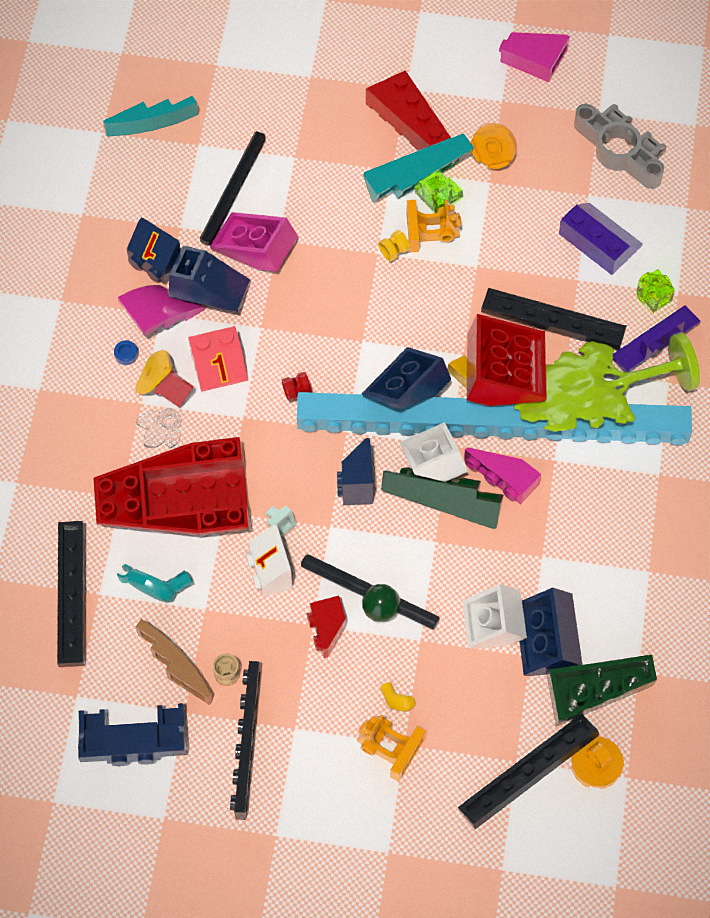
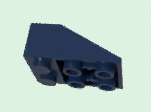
[169,246,250,312]

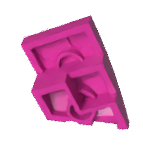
[118,285,205,336]

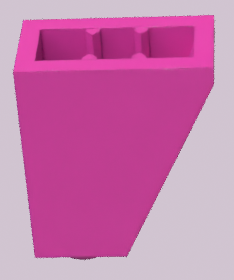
[499,32,570,82]

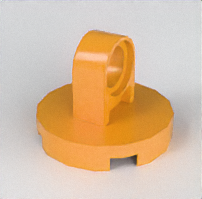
[471,123,517,169]
[571,736,624,789]

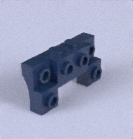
[78,703,186,767]

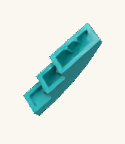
[103,95,198,137]

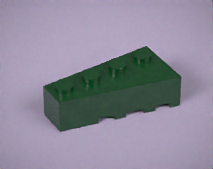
[547,654,657,727]

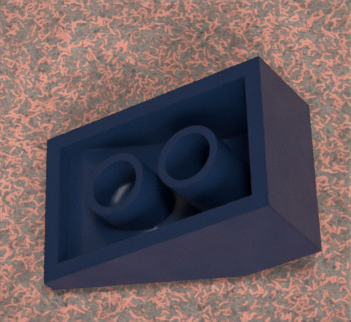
[362,347,452,409]

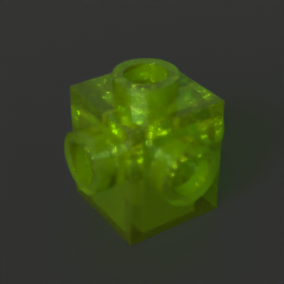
[636,269,675,313]

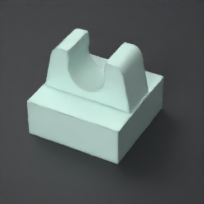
[265,506,297,538]

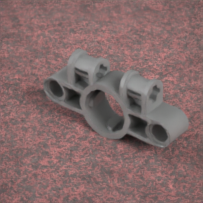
[574,103,667,189]

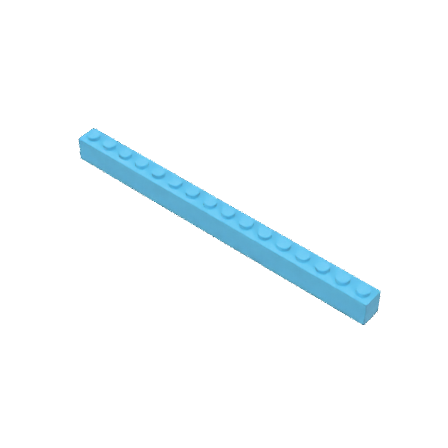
[296,392,692,445]

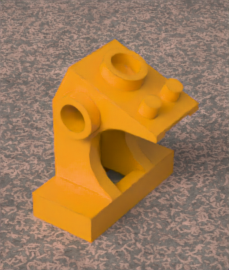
[406,200,462,253]
[356,715,426,782]

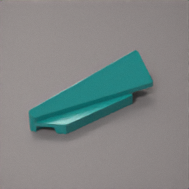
[363,134,474,203]

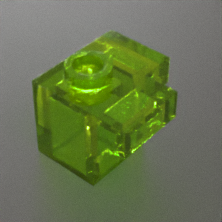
[414,170,464,213]

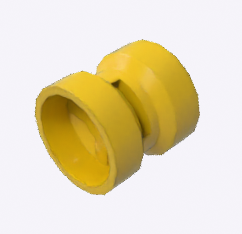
[378,230,411,262]

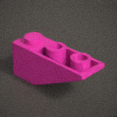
[464,447,541,505]

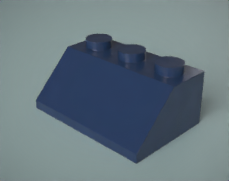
[519,587,583,676]

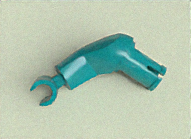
[117,564,193,602]

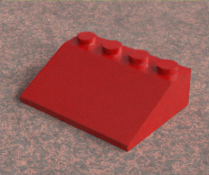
[466,313,547,406]

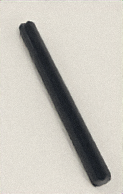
[200,131,266,246]
[301,554,440,630]

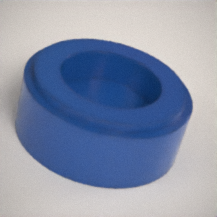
[114,340,138,365]

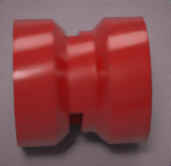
[281,371,312,402]

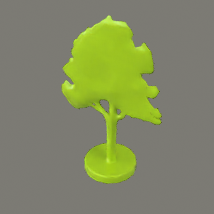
[514,332,700,432]

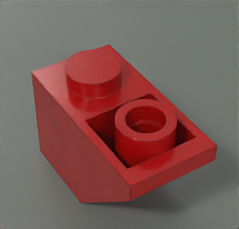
[306,595,346,659]

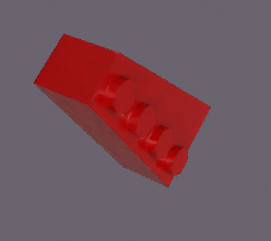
[366,70,451,151]

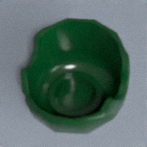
[362,584,400,623]

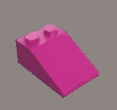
[210,212,298,272]

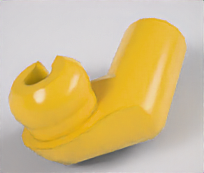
[380,682,415,712]

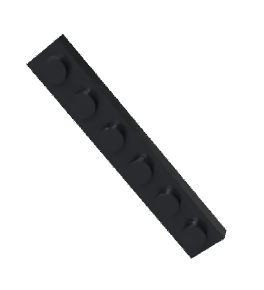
[481,287,627,350]
[57,521,84,667]
[230,661,260,820]
[457,713,599,830]

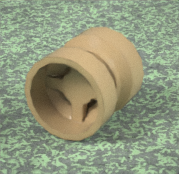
[213,653,240,686]

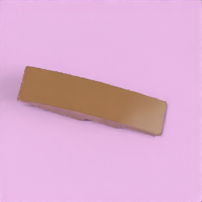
[135,618,212,705]

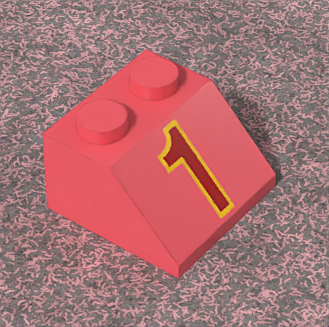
[188,326,248,392]

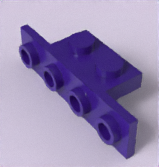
[613,305,701,372]

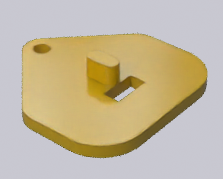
[135,350,172,394]

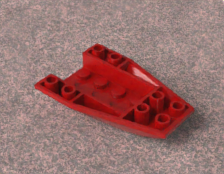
[93,437,249,535]

